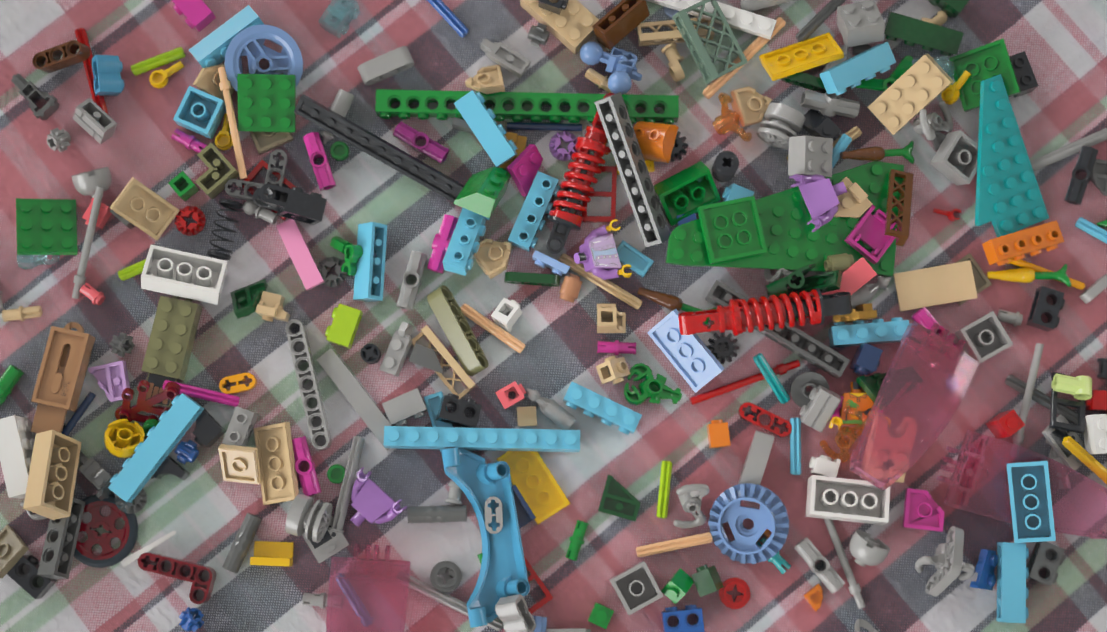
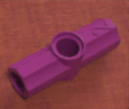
[393,121,450,164]

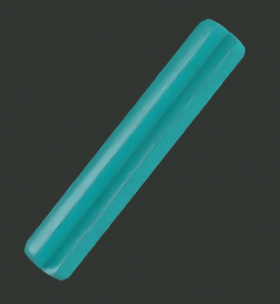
[753,353,790,404]

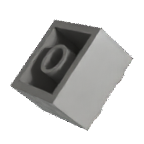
[836,0,885,48]
[929,130,978,186]
[788,135,833,177]
[955,311,1013,366]
[609,561,664,615]

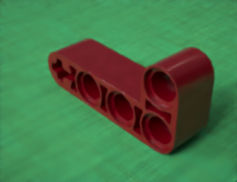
[138,552,216,604]

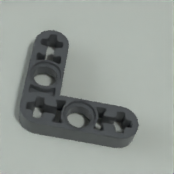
[225,150,288,201]

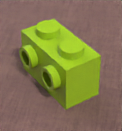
[325,303,363,349]

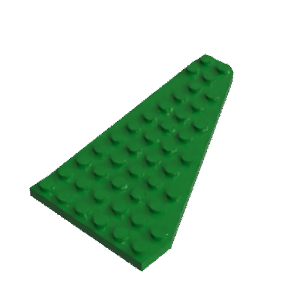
[666,161,904,277]

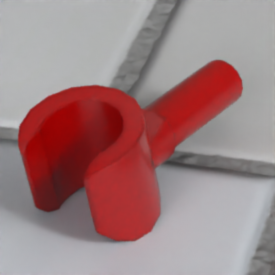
[933,208,962,221]

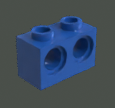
[661,604,705,632]

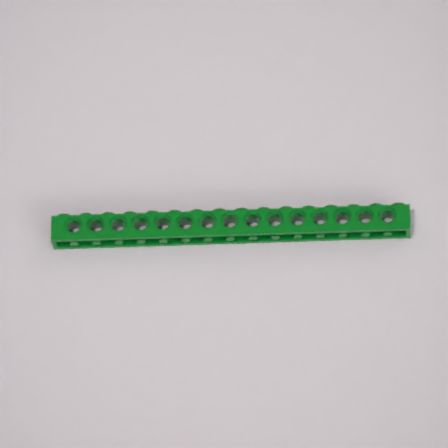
[375,89,679,124]

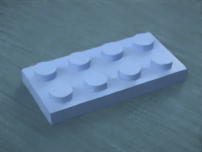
[647,309,724,393]

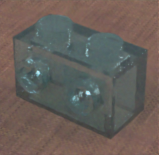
[318,0,360,38]

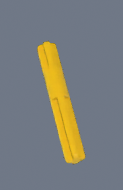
[1062,436,1107,484]

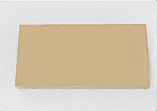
[893,260,978,312]
[253,422,299,505]

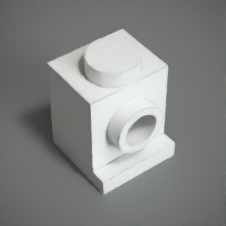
[491,298,522,332]
[809,455,841,477]

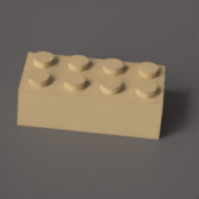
[520,0,599,54]
[868,54,954,135]
[23,430,82,520]

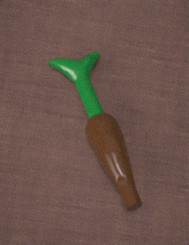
[840,140,914,164]
[637,287,716,324]

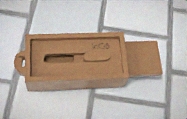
[30,322,95,433]

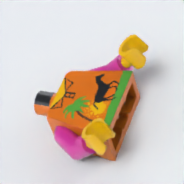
[829,382,891,430]

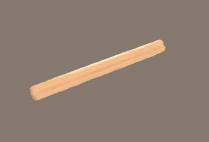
[702,17,786,99]

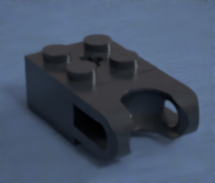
[253,184,327,225]

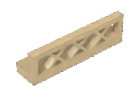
[637,18,715,46]
[411,325,476,399]

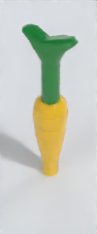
[987,264,1071,287]

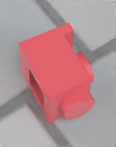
[82,198,112,229]
[495,381,526,411]

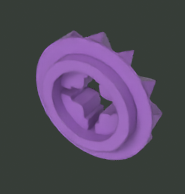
[549,131,577,161]

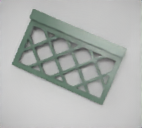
[672,0,748,84]

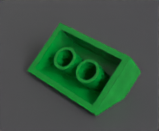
[654,161,721,226]
[454,166,511,218]

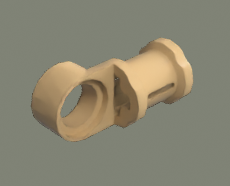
[661,42,685,82]

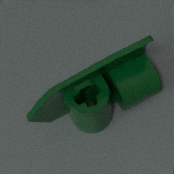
[765,264,816,297]

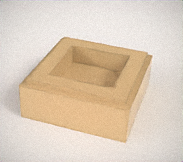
[517,406,537,427]

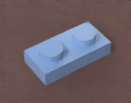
[532,250,570,277]

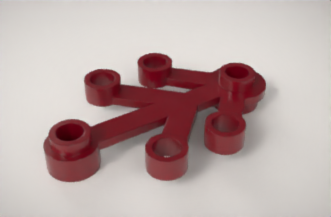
[115,380,181,423]

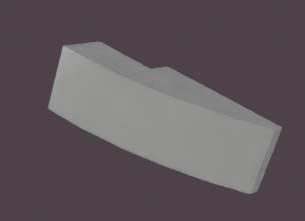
[737,430,774,485]

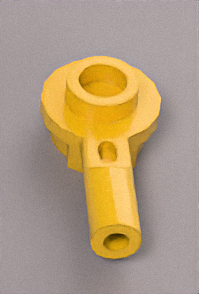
[149,61,184,89]
[941,70,971,105]
[215,113,233,151]

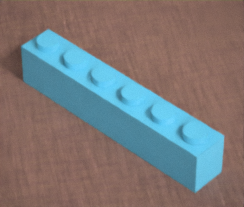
[108,393,205,503]

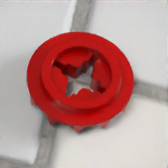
[175,205,206,236]
[719,577,751,609]

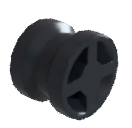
[360,344,381,364]

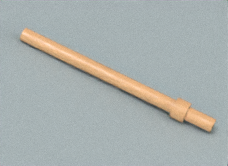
[218,67,247,180]

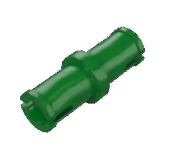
[565,520,589,561]

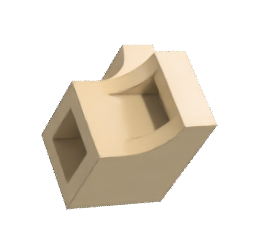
[255,291,290,322]
[597,303,626,333]

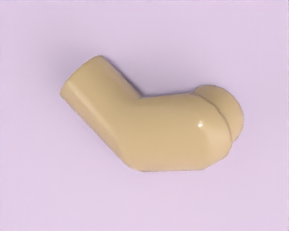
[921,10,948,26]

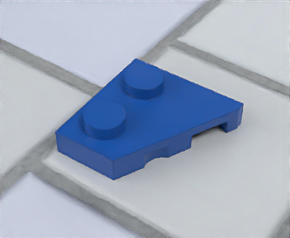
[970,549,998,590]

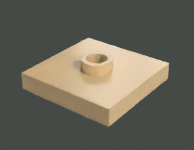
[218,444,262,485]

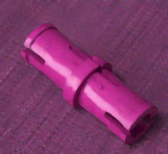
[171,128,208,153]
[597,340,636,355]

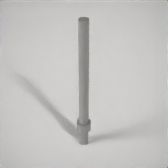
[72,186,104,299]
[1010,343,1044,458]
[824,519,866,609]

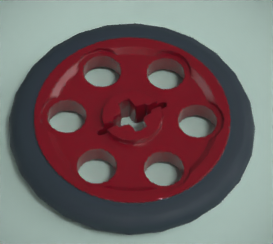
[74,494,138,568]

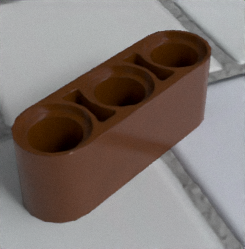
[32,40,90,73]

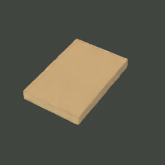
[109,177,180,240]

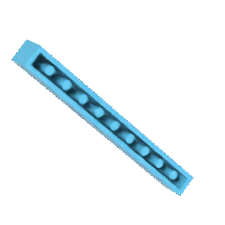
[384,426,580,452]

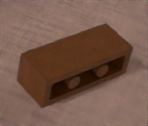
[592,0,650,49]

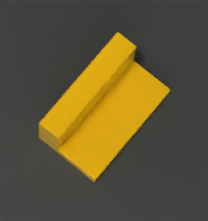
[250,541,294,566]

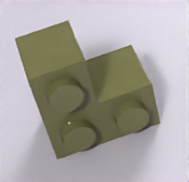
[195,143,239,200]

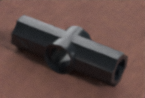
[1064,146,1099,205]

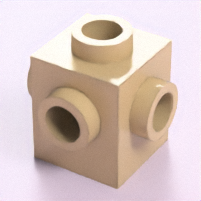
[596,355,630,385]

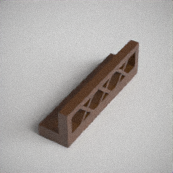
[884,169,914,247]

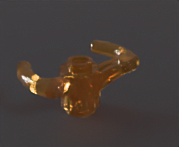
[712,92,752,142]
[819,407,872,463]

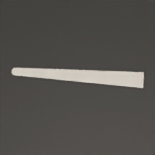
[121,531,176,567]

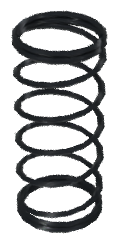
[206,199,243,260]

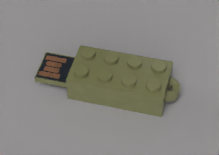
[141,295,203,408]

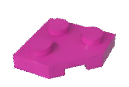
[902,488,945,532]

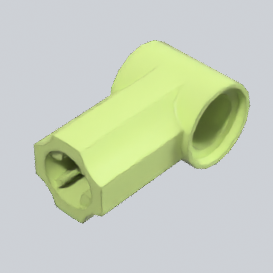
[1051,373,1092,400]

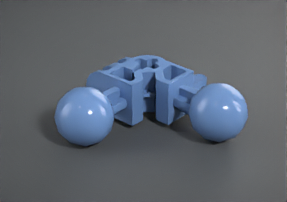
[580,41,642,95]

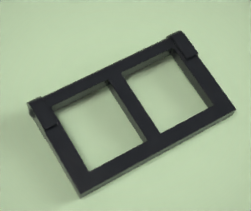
[1050,372,1085,434]

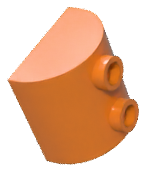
[633,121,679,163]

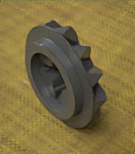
[318,256,347,287]
[115,489,147,514]
[430,561,462,593]

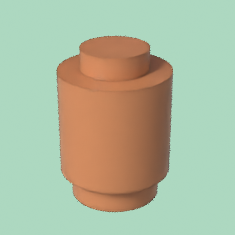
[559,273,583,303]

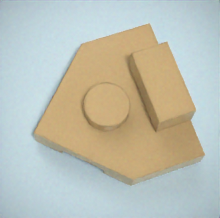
[193,63,235,100]
[465,65,505,94]
[730,86,772,127]
[834,176,873,218]
[473,239,513,279]

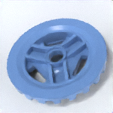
[225,25,304,92]
[708,483,789,564]

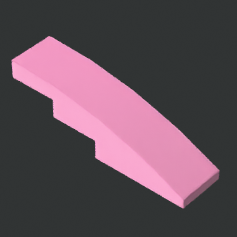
[276,219,324,291]

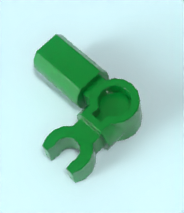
[330,236,363,275]

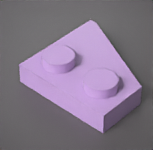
[88,360,130,402]

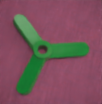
[856,55,914,92]

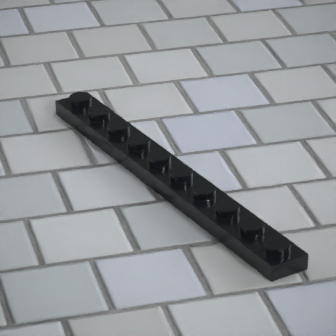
[294,94,464,203]

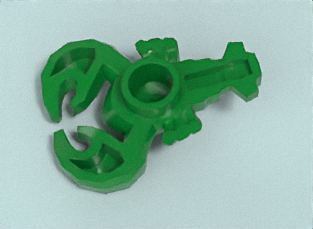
[624,363,682,406]

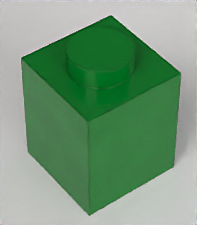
[168,171,200,202]
[661,568,694,604]
[588,602,614,629]

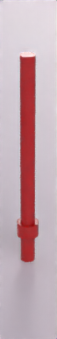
[690,359,801,405]

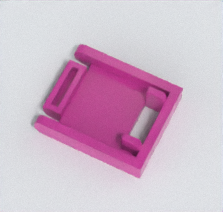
[844,205,897,264]

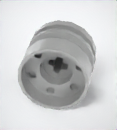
[756,102,806,150]
[285,493,333,543]

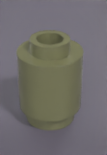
[824,253,854,273]

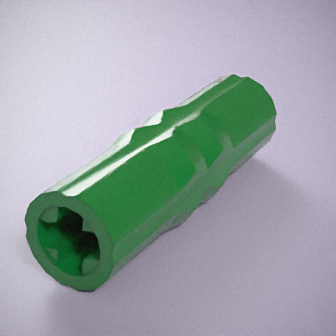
[0,364,24,406]

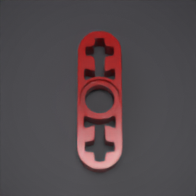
[738,402,792,437]

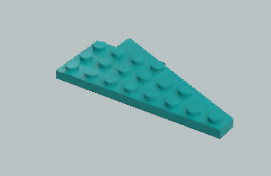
[975,74,1049,237]

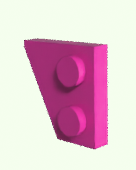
[507,144,543,197]

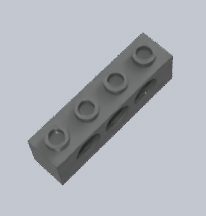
[37,498,85,579]

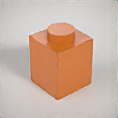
[707,419,731,449]

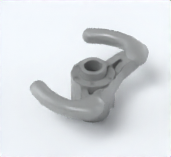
[913,101,953,140]
[673,484,709,528]
[915,543,975,581]

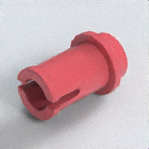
[80,283,105,306]

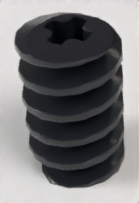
[711,151,739,182]

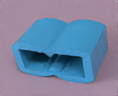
[92,55,124,96]

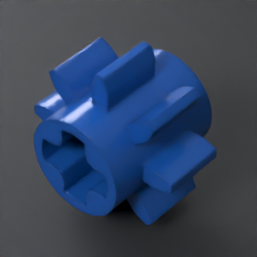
[175,439,199,465]
[179,607,204,632]

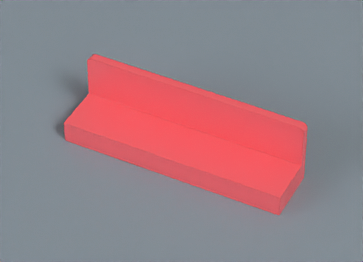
[821,257,877,295]

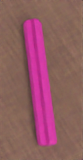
[162,380,240,407]

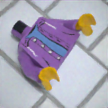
[574,219,632,280]

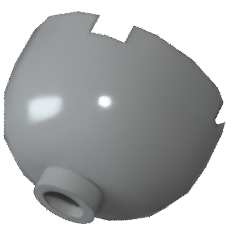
[71,167,112,198]
[849,530,890,567]

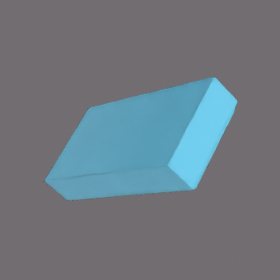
[617,240,654,277]

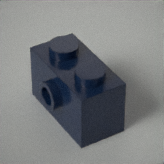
[849,343,883,376]

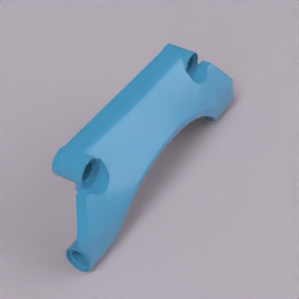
[441,447,530,628]

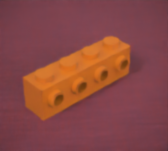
[982,220,1065,266]

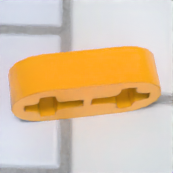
[219,373,257,395]

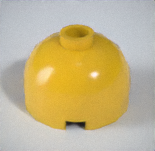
[104,419,145,458]

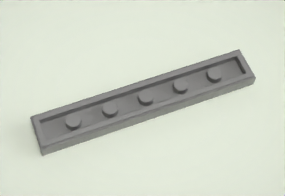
[316,348,392,450]

